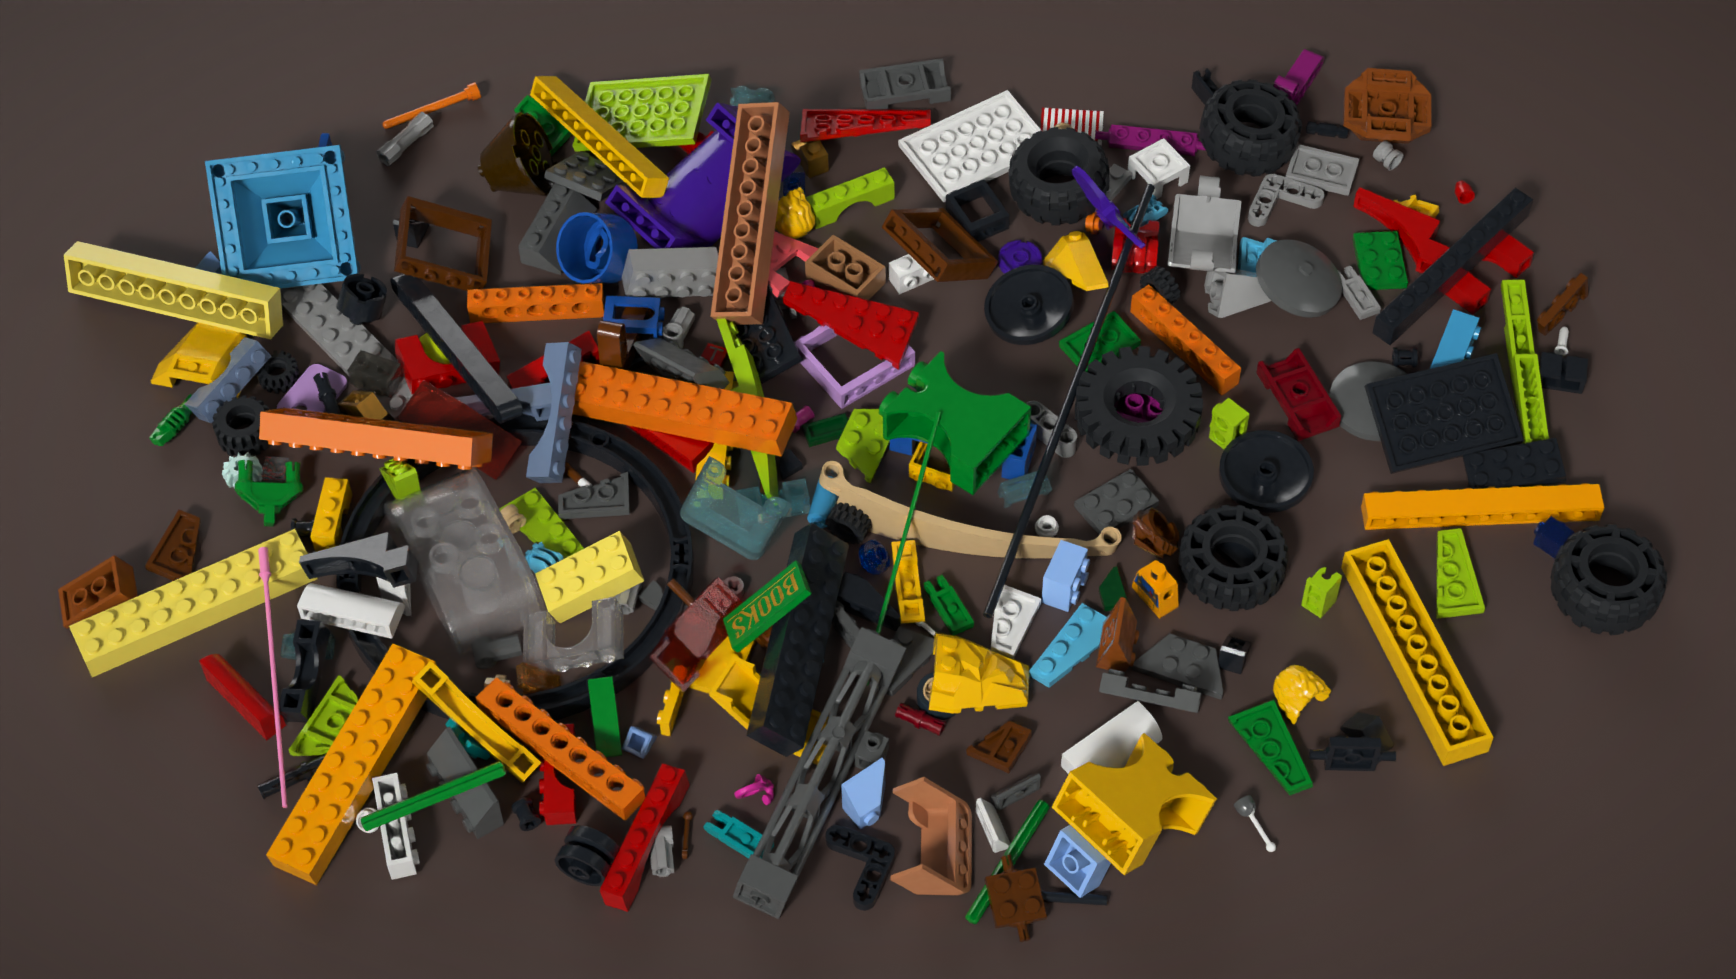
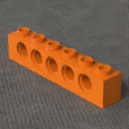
[467,283,605,323]
[1130,284,1241,395]

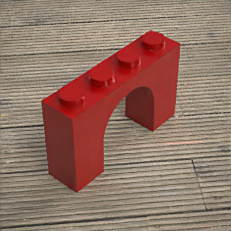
[1445,235,1534,315]
[395,321,500,394]

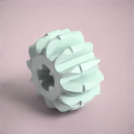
[222,452,263,489]

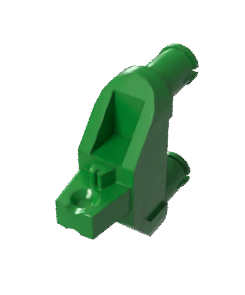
[235,460,304,527]

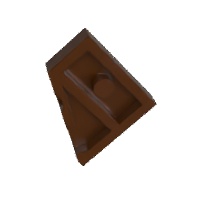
[966,721,1032,773]

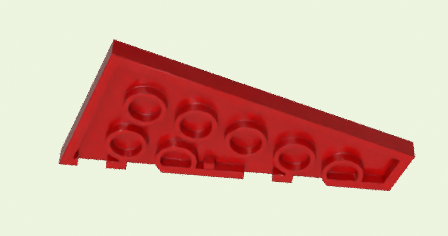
[800,109,931,143]
[783,281,919,370]

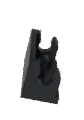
[1191,68,1219,105]

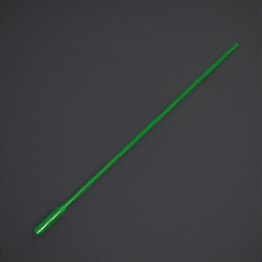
[867,412,941,686]

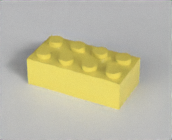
[535,531,644,623]

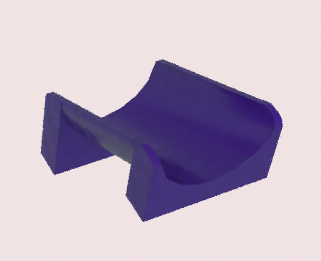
[605,102,801,249]

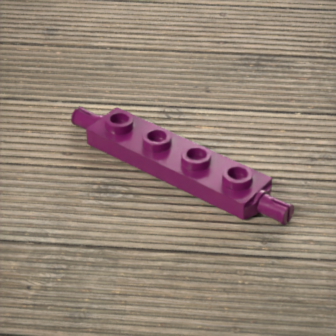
[1095,124,1206,156]

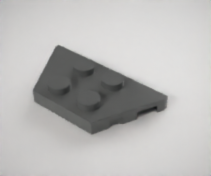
[1132,633,1223,700]

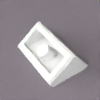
[976,798,1010,853]

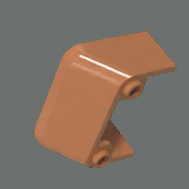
[890,777,972,895]

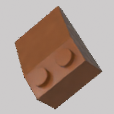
[58,555,138,629]
[1096,597,1139,672]

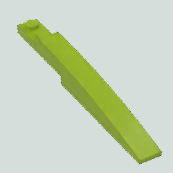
[1501,280,1549,444]
[716,319,779,507]

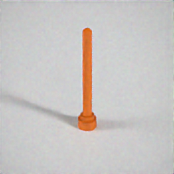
[382,82,481,129]

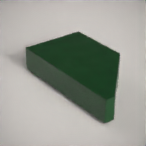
[1098,566,1128,612]

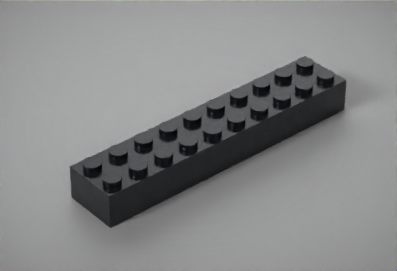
[746,523,849,757]

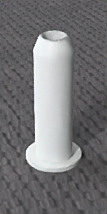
[1554,327,1569,356]

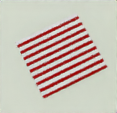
[1040,108,1104,145]

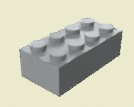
[622,247,718,298]

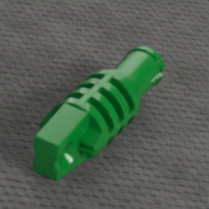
[149,394,192,446]

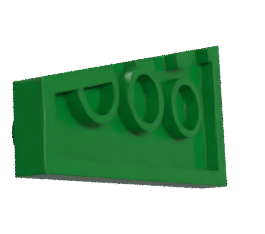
[1228,700,1313,796]

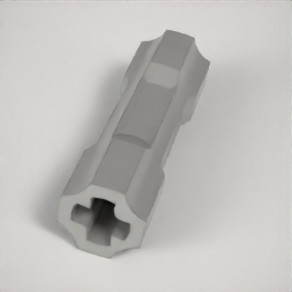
[376,112,434,166]

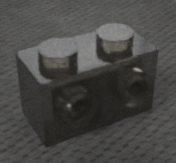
[347,350,404,398]

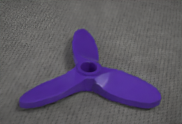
[1072,166,1146,249]

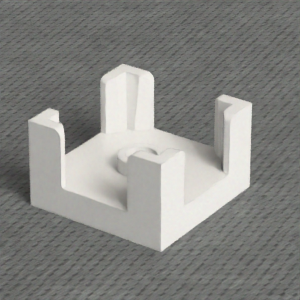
[1128,138,1190,199]

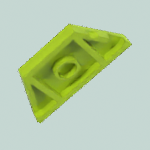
[836,409,890,483]
[289,675,358,756]

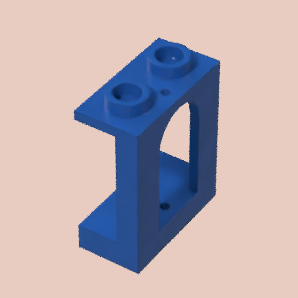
[603,296,665,339]

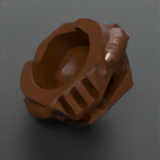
[1132,507,1179,558]

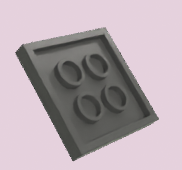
[544,152,627,202]

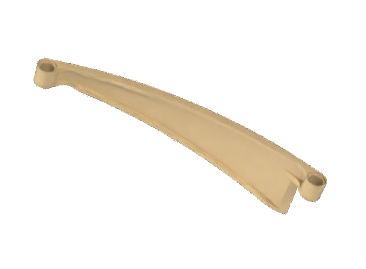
[819,461,1121,558]

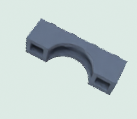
[185,337,271,423]

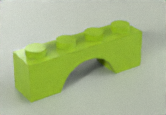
[806,167,895,229]

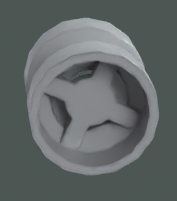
[1373,141,1404,171]

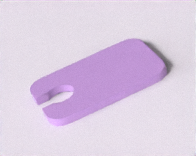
[277,364,347,413]

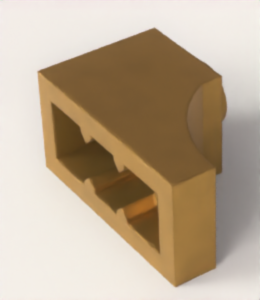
[791,140,829,178]
[338,391,388,420]

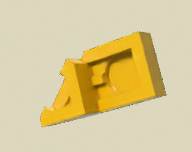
[1393,194,1439,218]

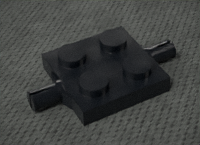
[1309,735,1396,771]

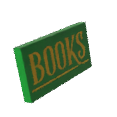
[723,560,811,653]

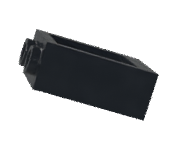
[946,180,1010,242]

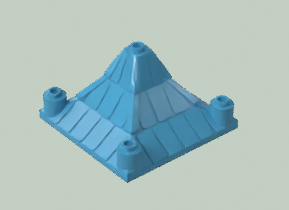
[205,145,361,288]

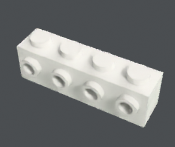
[372,773,420,880]

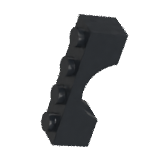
[279,620,331,723]

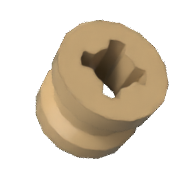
[496,504,526,534]

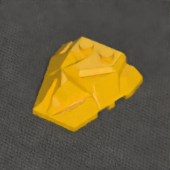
[929,633,1029,714]

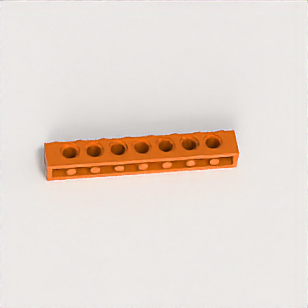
[476,677,645,821]

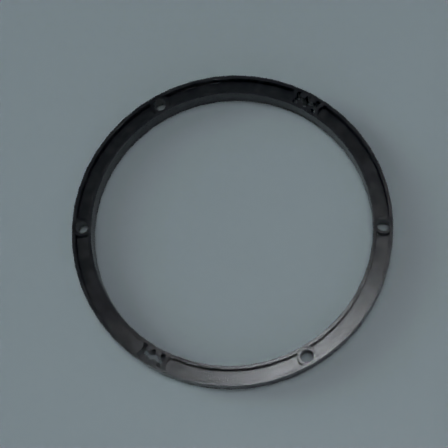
[336,415,694,727]

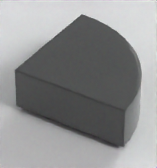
[639,580,663,611]

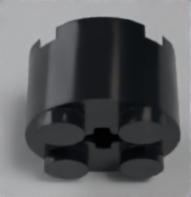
[336,274,387,325]

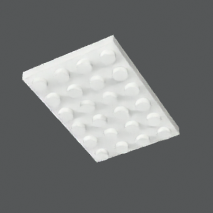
[898,90,1041,202]

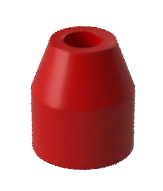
[1455,180,1475,204]

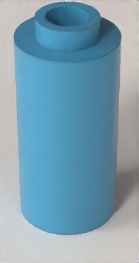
[807,476,838,528]

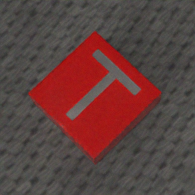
[701,343,728,368]

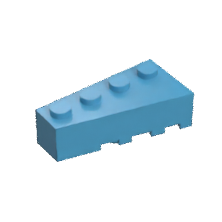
[1430,309,1481,369]

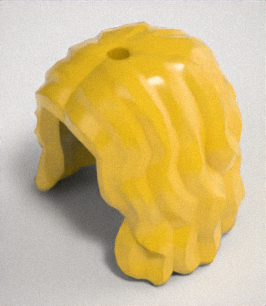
[775,187,815,239]
[1273,665,1331,724]

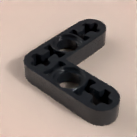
[825,825,895,911]

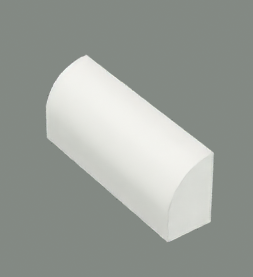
[297,583,406,639]
[1061,701,1162,774]

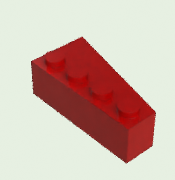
[506,331,600,389]

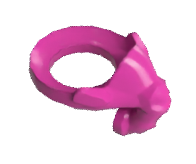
[734,774,774,805]

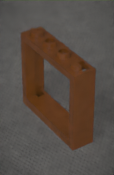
[394,196,492,291]
[882,208,998,282]

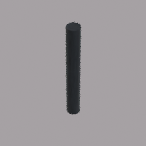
[1041,891,1107,906]

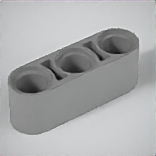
[1026,401,1077,458]

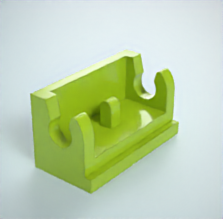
[1301,567,1342,618]

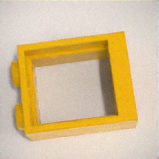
[909,442,955,491]

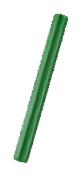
[361,761,506,831]
[965,800,1050,925]

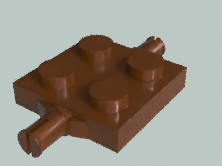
[985,855,1047,942]

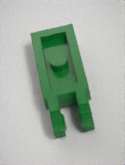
[923,575,974,636]

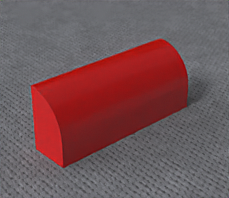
[626,425,714,473]
[199,654,286,741]

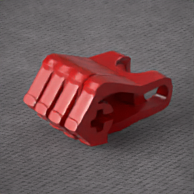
[1111,218,1159,274]

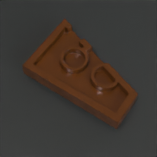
[1537,273,1588,336]

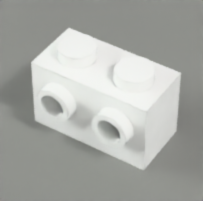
[889,254,934,294]

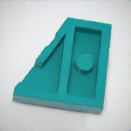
[445,718,491,761]

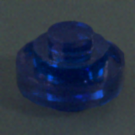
[859,540,890,575]

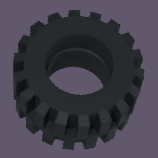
[212,395,269,457]

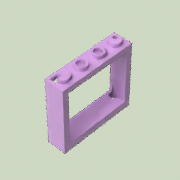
[795,325,915,409]

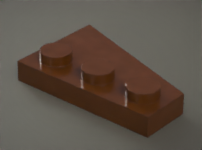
[145,510,201,581]

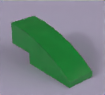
[588,676,622,758]

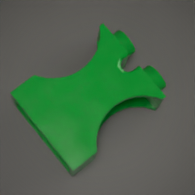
[879,351,1031,495]

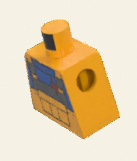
[1132,560,1179,619]

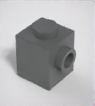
[855,731,889,770]

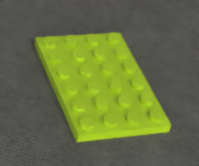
[573,74,712,152]

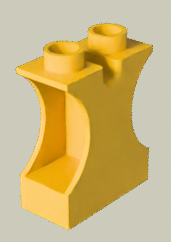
[1052,733,1217,875]

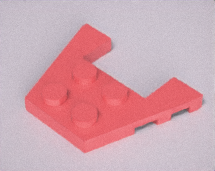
[768,231,819,297]

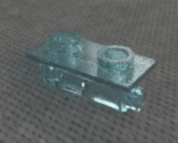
[730,86,775,106]

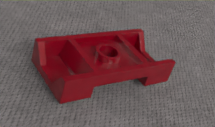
[1256,348,1341,441]

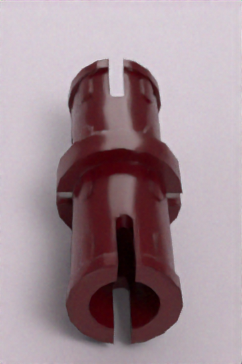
[895,703,946,736]

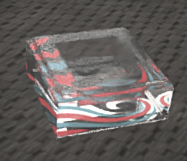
[261,456,290,481]

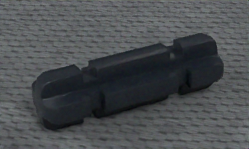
[1306,121,1349,139]

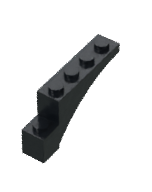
[299,532,418,588]

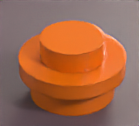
[1085,212,1103,235]

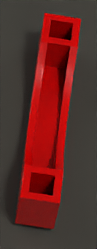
[600,763,690,912]

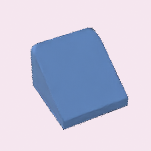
[196,251,222,274]
[621,726,657,759]

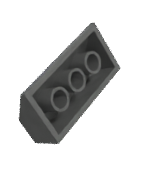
[518,183,597,275]
[633,338,730,389]
[426,727,504,839]

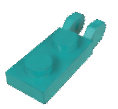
[703,810,774,859]

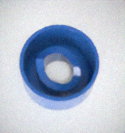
[556,212,638,284]

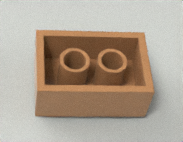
[805,235,886,300]

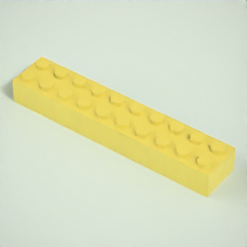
[64,241,283,340]
[69,529,318,677]

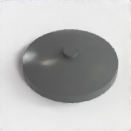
[1256,239,1342,318]
[1329,361,1407,441]

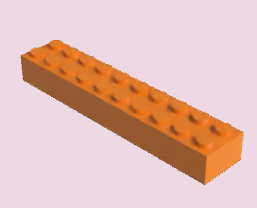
[572,361,798,457]
[259,407,493,470]

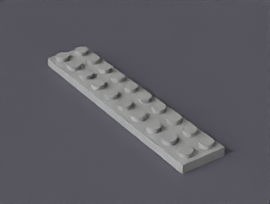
[280,284,432,422]

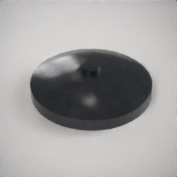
[984,265,1074,345]
[1219,430,1314,513]

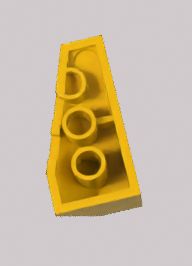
[1043,231,1109,291]

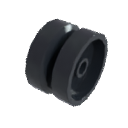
[554,825,620,887]

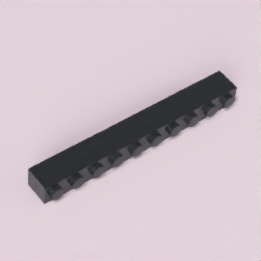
[1372,187,1533,345]

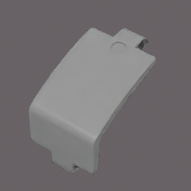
[1168,176,1241,273]

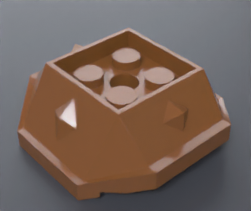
[1343,68,1431,144]

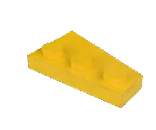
[686,636,756,693]

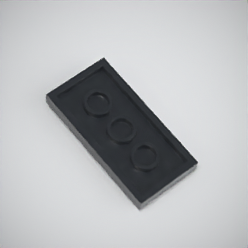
[1463,438,1566,489]

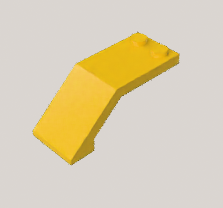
[709,655,829,765]

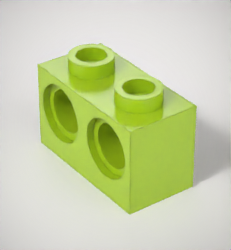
[1209,398,1249,449]

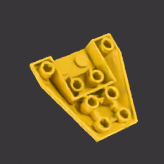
[151,322,247,398]

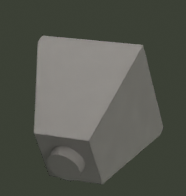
[1204,269,1271,318]

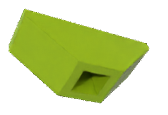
[379,458,421,500]

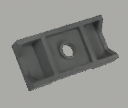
[859,58,951,110]
[1099,669,1202,713]

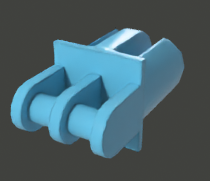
[1123,195,1168,227]
[518,542,564,573]

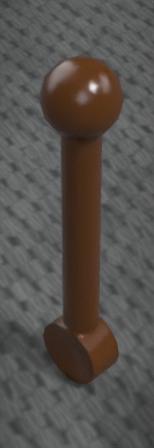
[682,811,693,859]

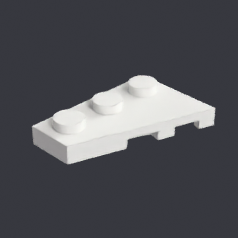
[991,585,1041,659]

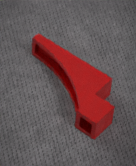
[1353,187,1450,274]

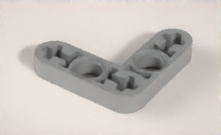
[1248,174,1324,227]

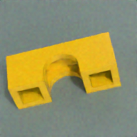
[310,477,352,552]

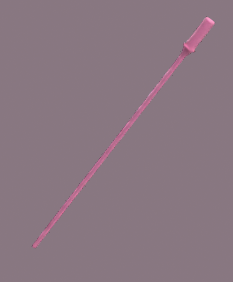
[258,547,287,808]

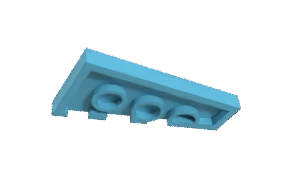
[1029,603,1107,688]

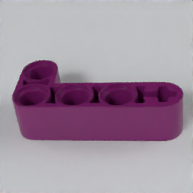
[1274,49,1325,106]

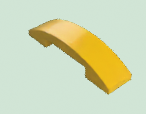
[891,540,925,623]

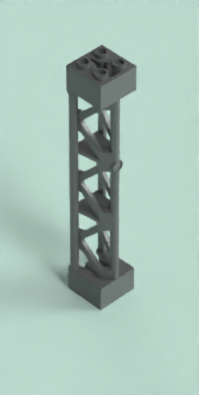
[732,627,906,919]

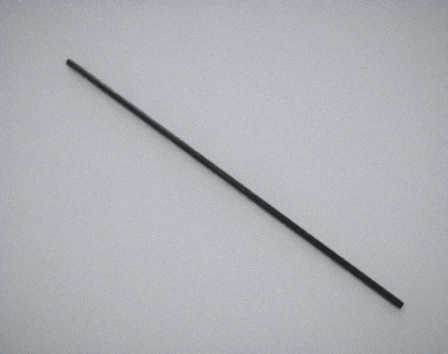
[983,184,1155,619]

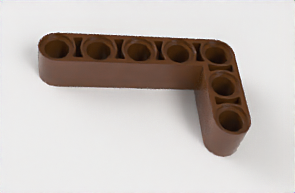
[597,307,654,371]

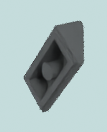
[989,774,1041,811]

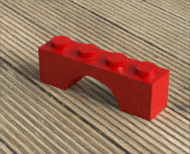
[539,724,576,825]

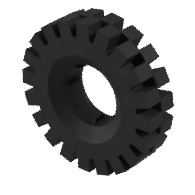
[1075,346,1203,466]

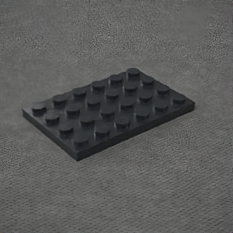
[1364,353,1524,474]

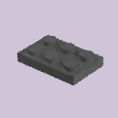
[1074,469,1159,535]

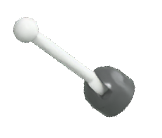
[1234,795,1276,852]

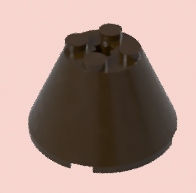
[478,112,558,196]

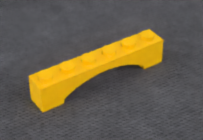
[412,661,541,783]

